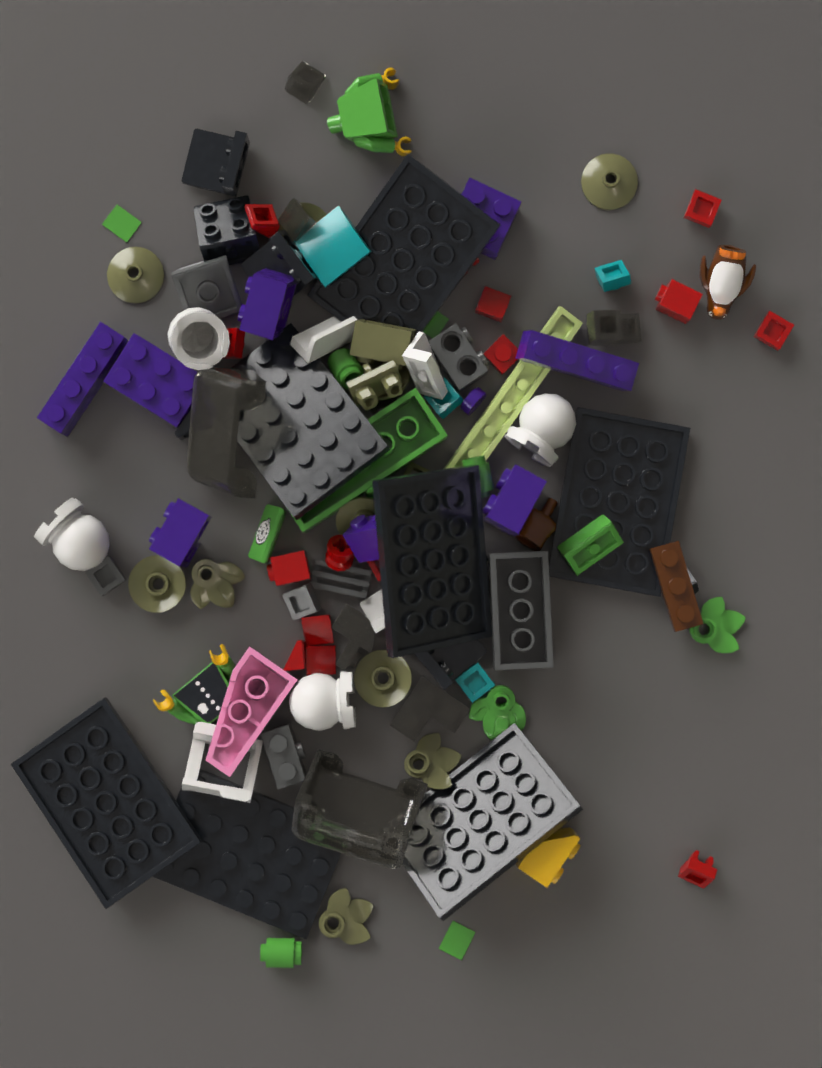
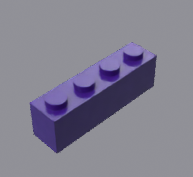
[37,321,128,437]
[515,330,639,391]

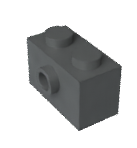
[261,722,308,789]

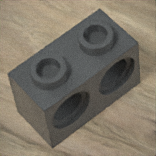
[429,323,489,393]

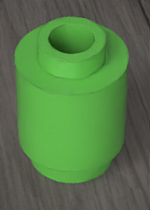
[327,348,364,389]
[462,455,494,498]
[260,938,302,968]

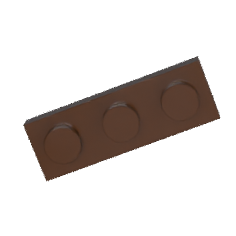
[650,541,703,632]

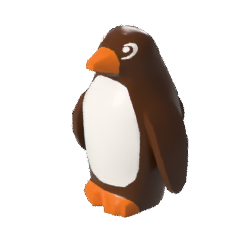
[700,245,756,320]

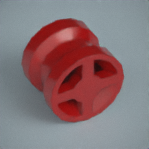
[325,535,354,571]

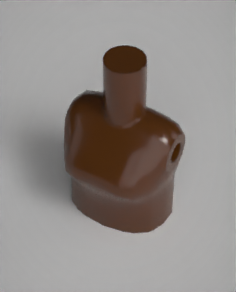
[515,498,558,551]

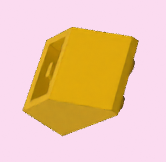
[516,827,580,888]

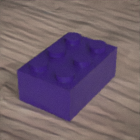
[103,333,211,428]
[482,464,547,537]

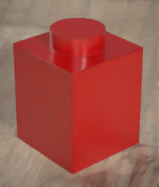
[654,279,703,324]
[267,550,312,586]

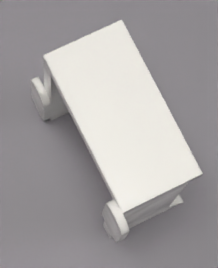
[182,722,263,803]

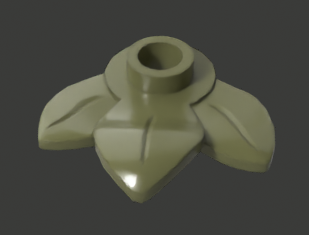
[190,558,245,609]
[404,733,461,790]
[319,888,373,945]

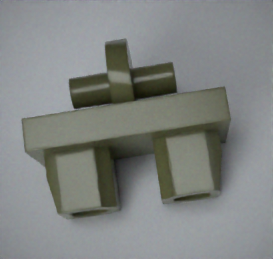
[346,360,403,410]

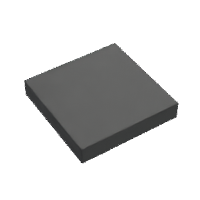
[171,255,242,318]

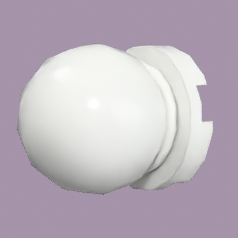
[168,307,230,370]
[505,393,576,467]
[34,497,110,571]
[289,671,356,731]

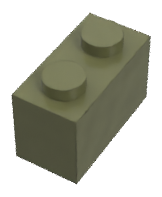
[350,319,417,369]

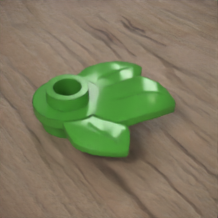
[689,597,746,653]
[469,685,526,740]

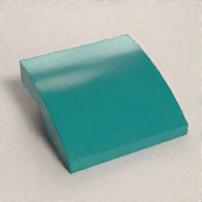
[294,206,372,287]

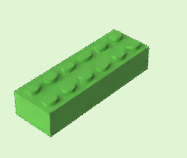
[288,388,448,533]

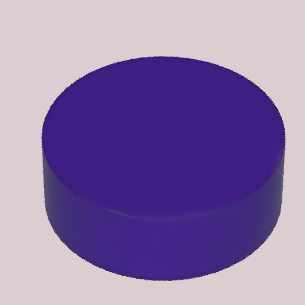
[460,387,487,416]

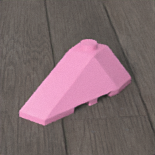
[206,647,297,777]

